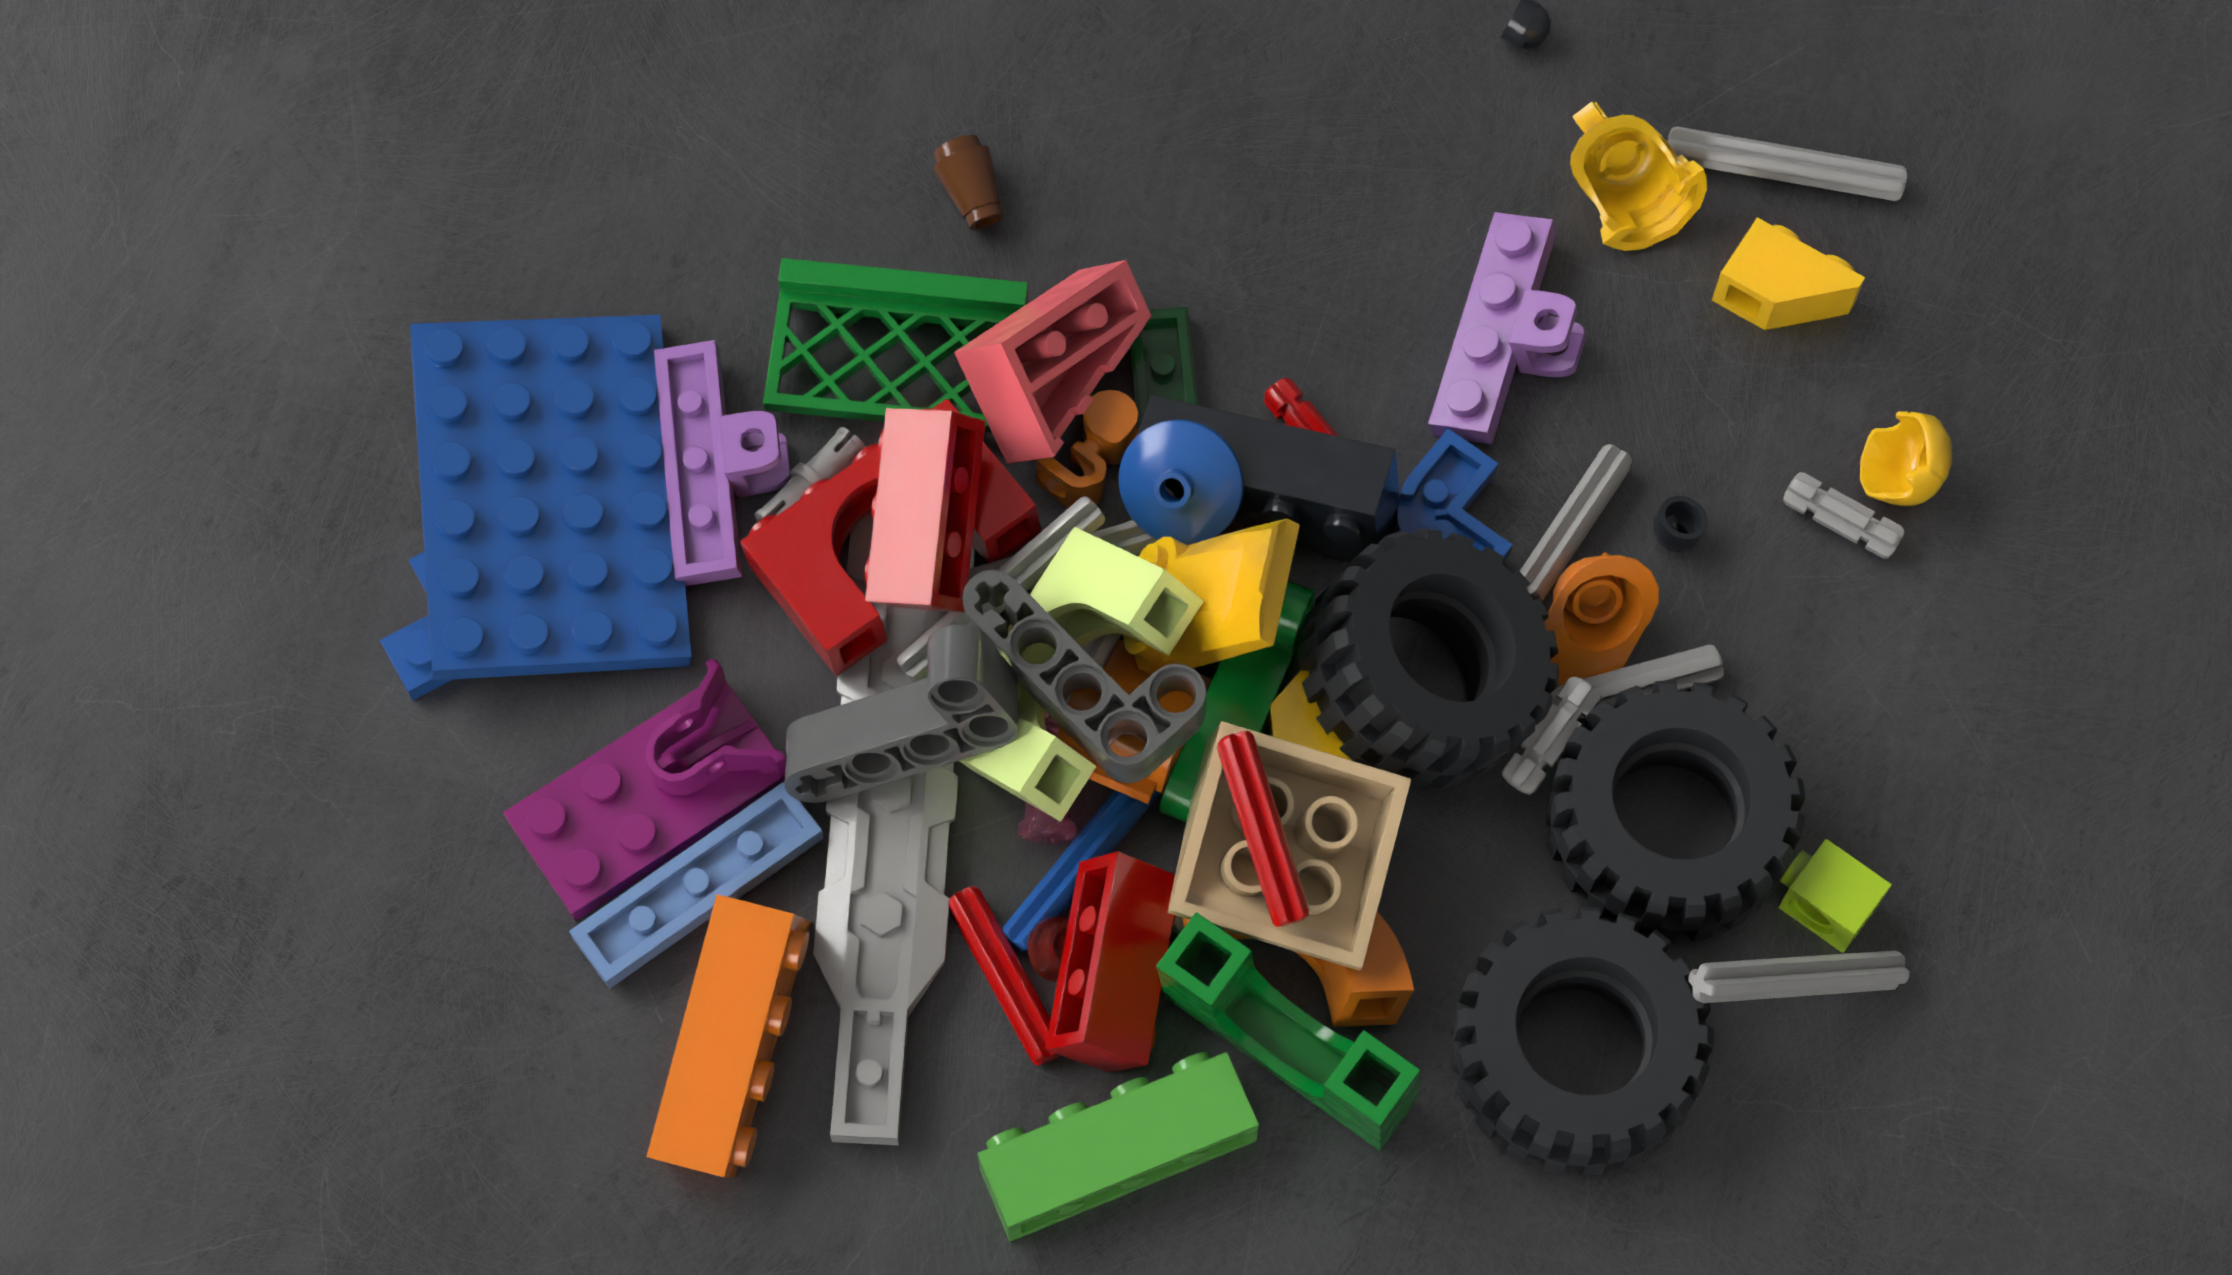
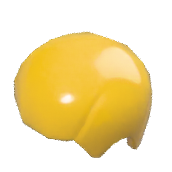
[1860,411,1952,506]

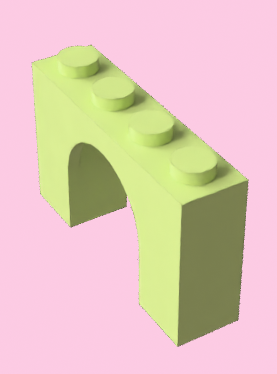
[959,527,1204,822]

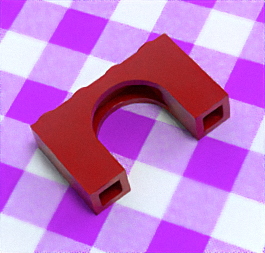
[740,399,1042,677]

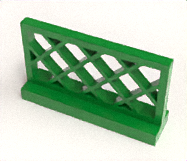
[763,258,1029,433]

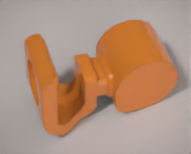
[1036,390,1138,508]

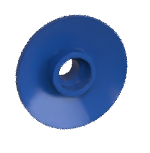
[1119,419,1244,545]

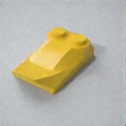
[1122,519,1300,675]

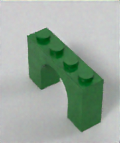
[1156,912,1420,1151]

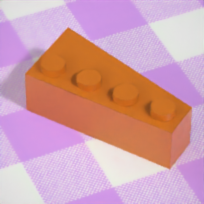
[646,894,813,1178]

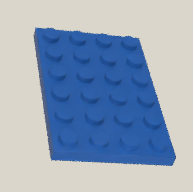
[410,315,692,680]

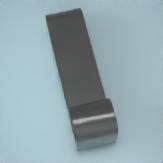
[962,570,1207,783]
[785,624,1018,803]

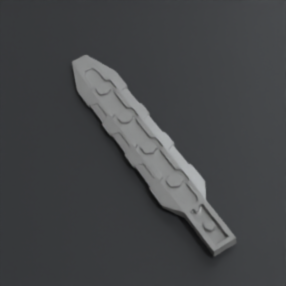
[813,512,975,1146]

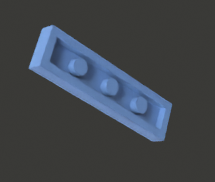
[569,781,824,989]

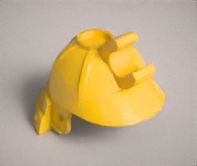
[1570,102,1707,251]

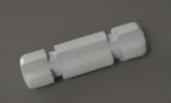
[1783,472,1904,559]
[1502,676,1601,795]

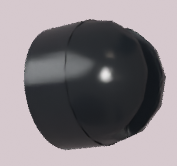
[1500,0,1551,49]
[1653,496,1708,552]

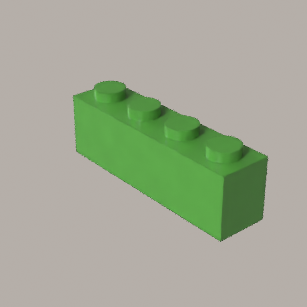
[977,1052,1259,1242]

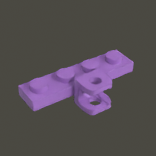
[1428,212,1586,444]
[654,340,791,586]

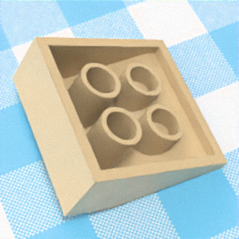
[1167,721,1411,970]

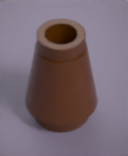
[933,135,1004,231]

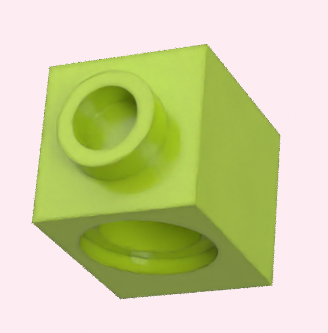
[1778,839,1892,953]

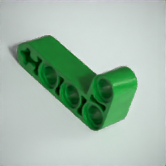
[1159,581,1315,823]

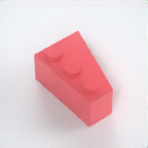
[954,260,1152,464]

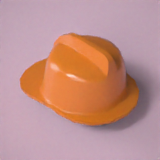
[1544,553,1659,686]

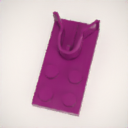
[503,659,787,922]

